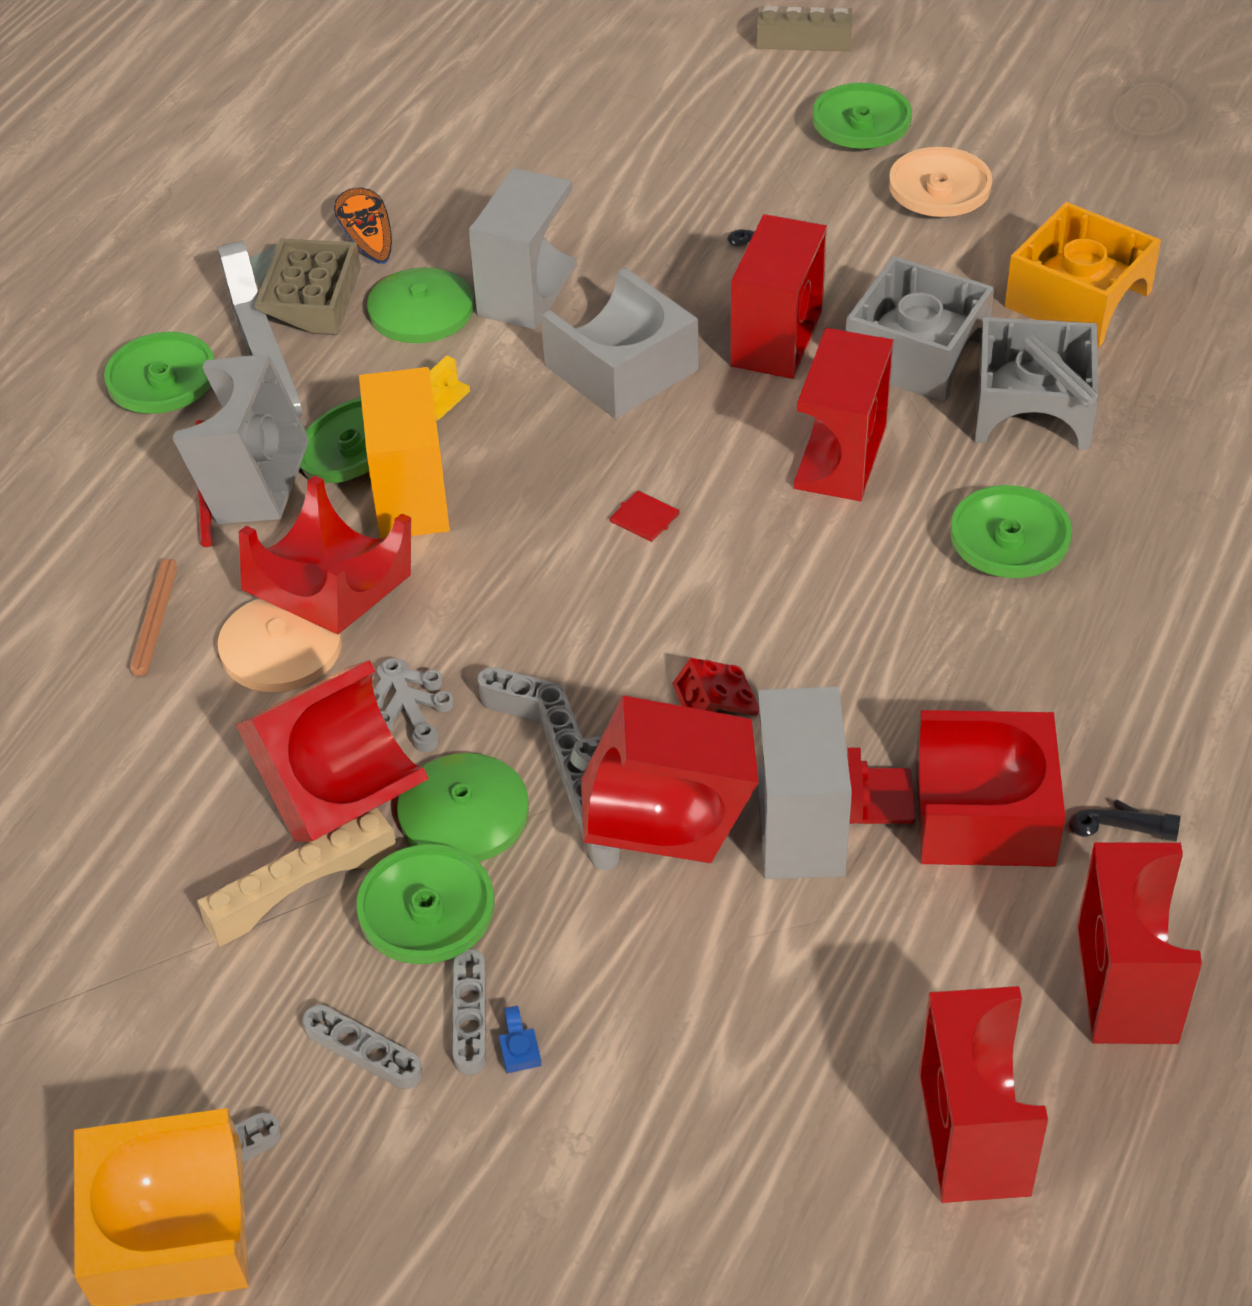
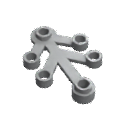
[373,658,454,752]

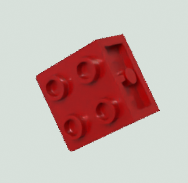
[672,657,759,716]
[847,747,915,824]

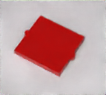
[610,490,679,542]

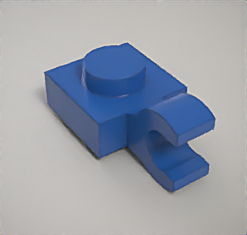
[499,1005,542,1073]

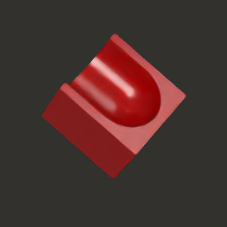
[731,214,827,379]
[794,328,894,502]
[235,660,429,842]
[581,695,759,864]
[915,710,1066,867]
[1077,842,1202,1044]
[919,986,1048,1203]

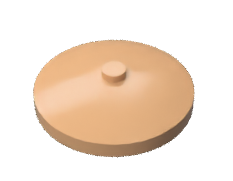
[889,147,992,217]
[218,598,342,692]

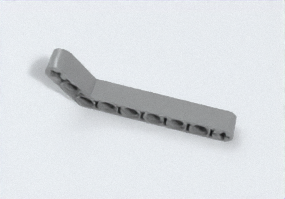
[217,240,303,417]
[477,667,621,870]

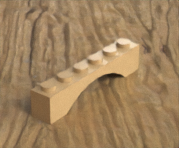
[197,808,397,948]

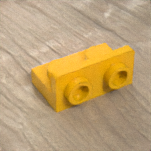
[430,355,470,421]

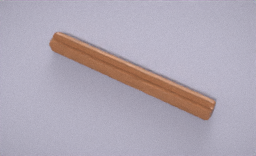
[130,559,177,676]

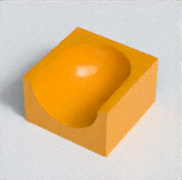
[1005,202,1161,347]
[359,367,450,538]
[74,1108,249,1306]

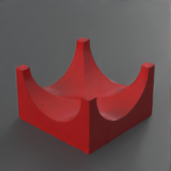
[239,476,411,635]

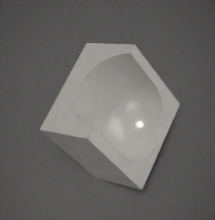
[469,168,577,330]
[846,256,994,403]
[541,267,698,420]
[975,317,1099,450]
[172,354,309,524]
[757,687,852,879]

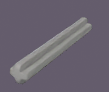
[1023,335,1098,407]

